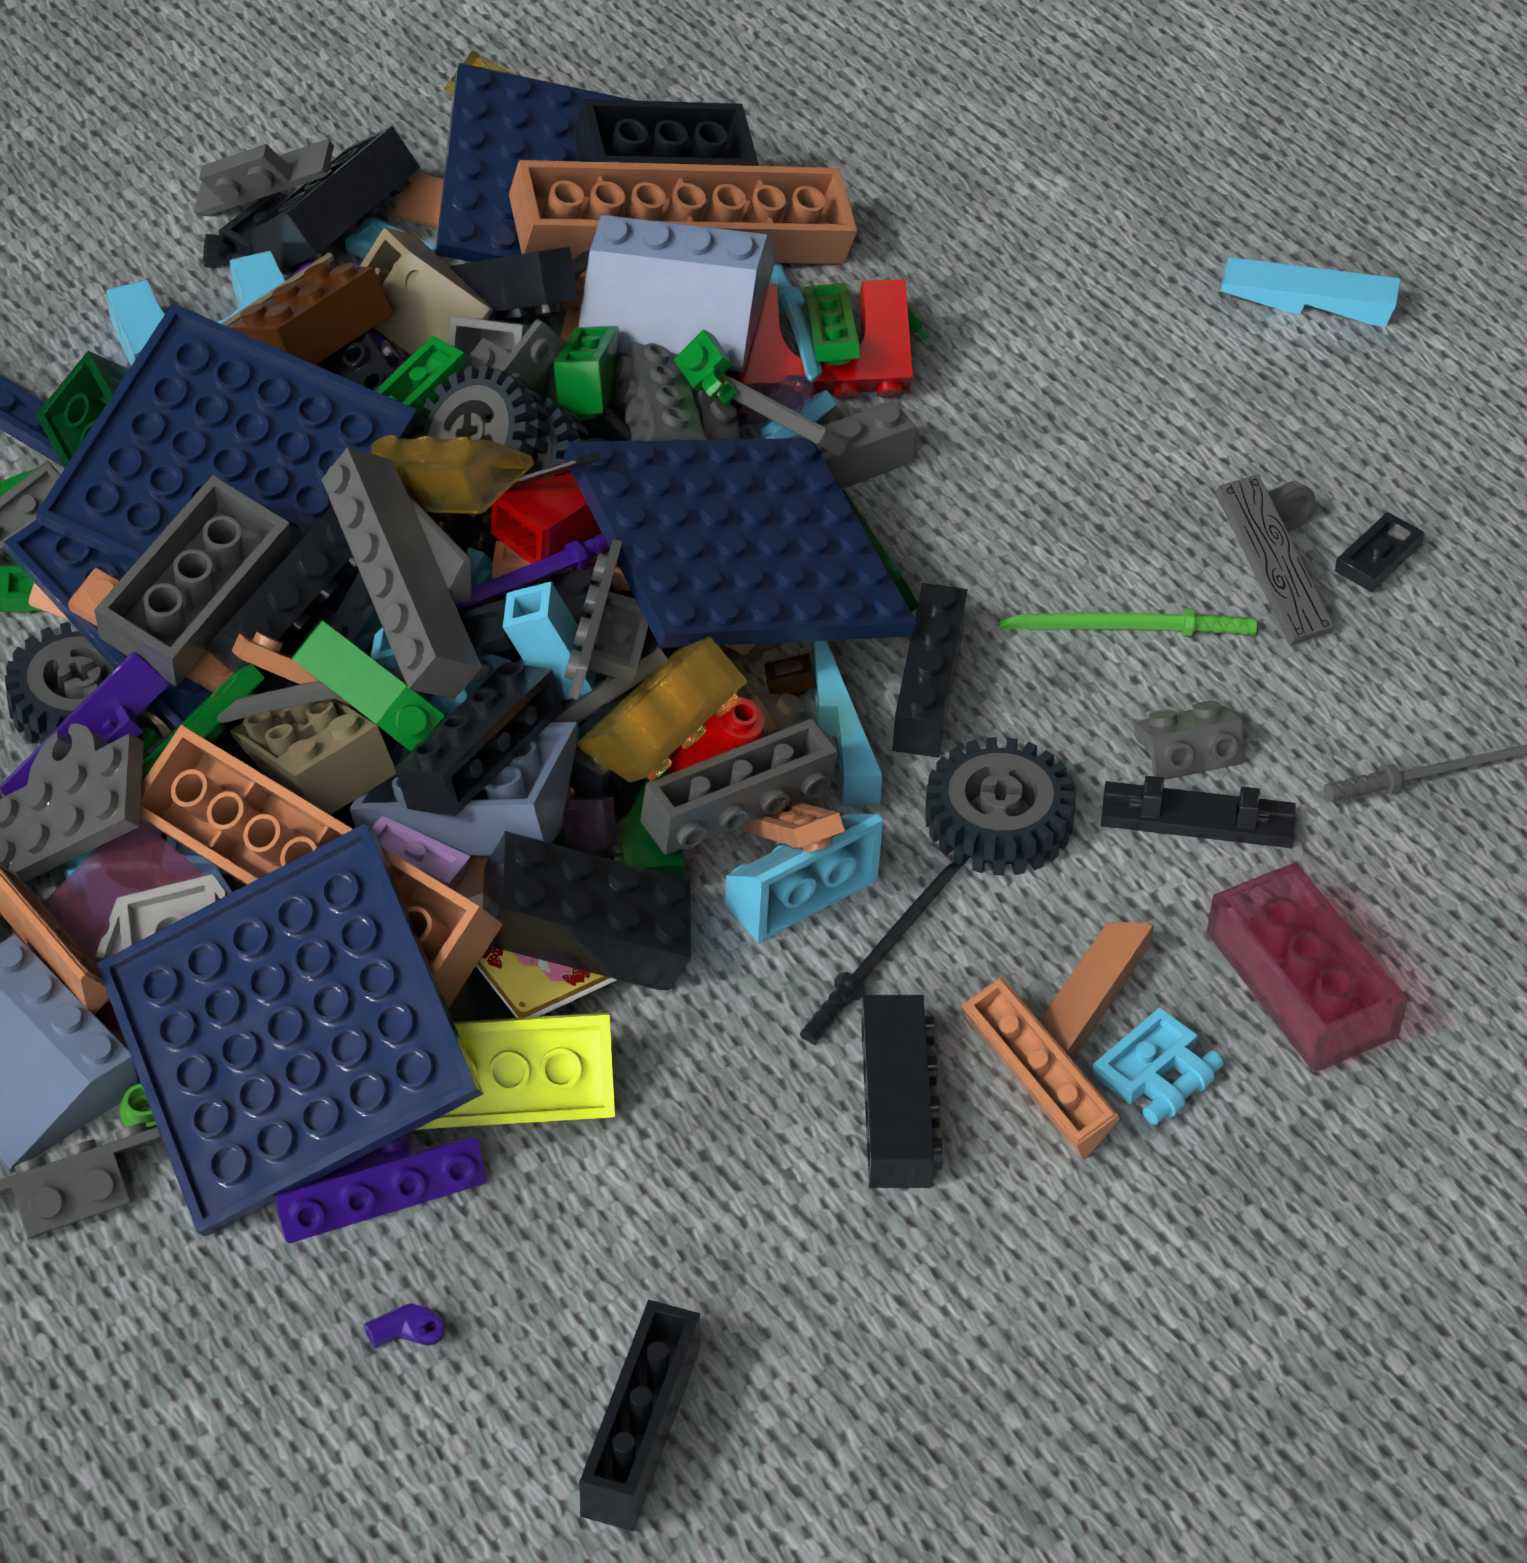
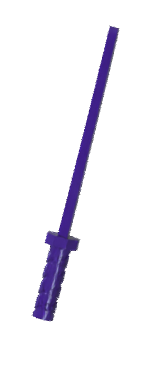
[455,533,610,611]

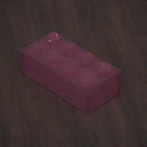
[1206,862,1407,1073]

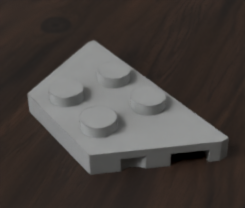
[95,874,229,1003]

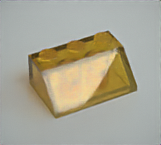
[367,435,534,514]
[577,637,748,782]

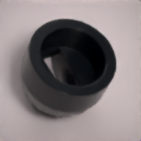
[203,234,233,268]

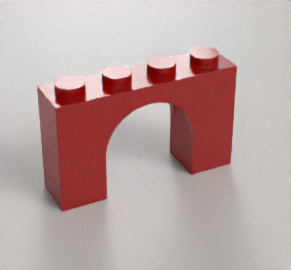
[736,279,913,400]

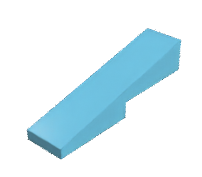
[1220,257,1400,327]
[813,640,882,806]

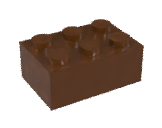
[228,262,393,365]

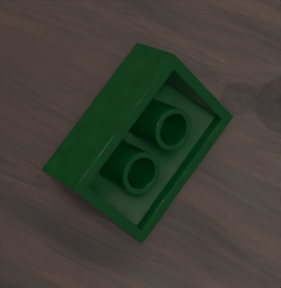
[36,351,128,468]

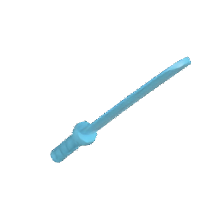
[771,263,822,383]

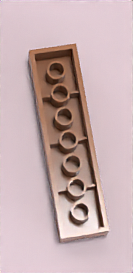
[509,160,857,264]
[140,725,503,1008]

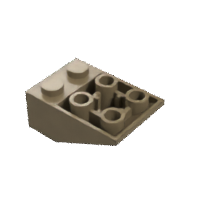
[359,227,494,355]
[229,699,397,815]

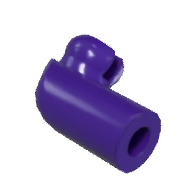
[364,1303,446,1348]

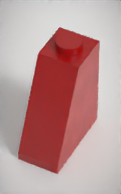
[491,473,602,564]

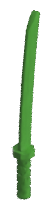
[999,608,1257,636]

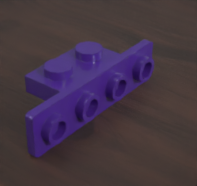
[0,652,168,796]
[274,1131,486,1243]

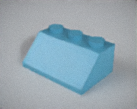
[725,814,883,943]

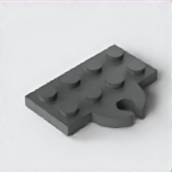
[0,723,144,883]

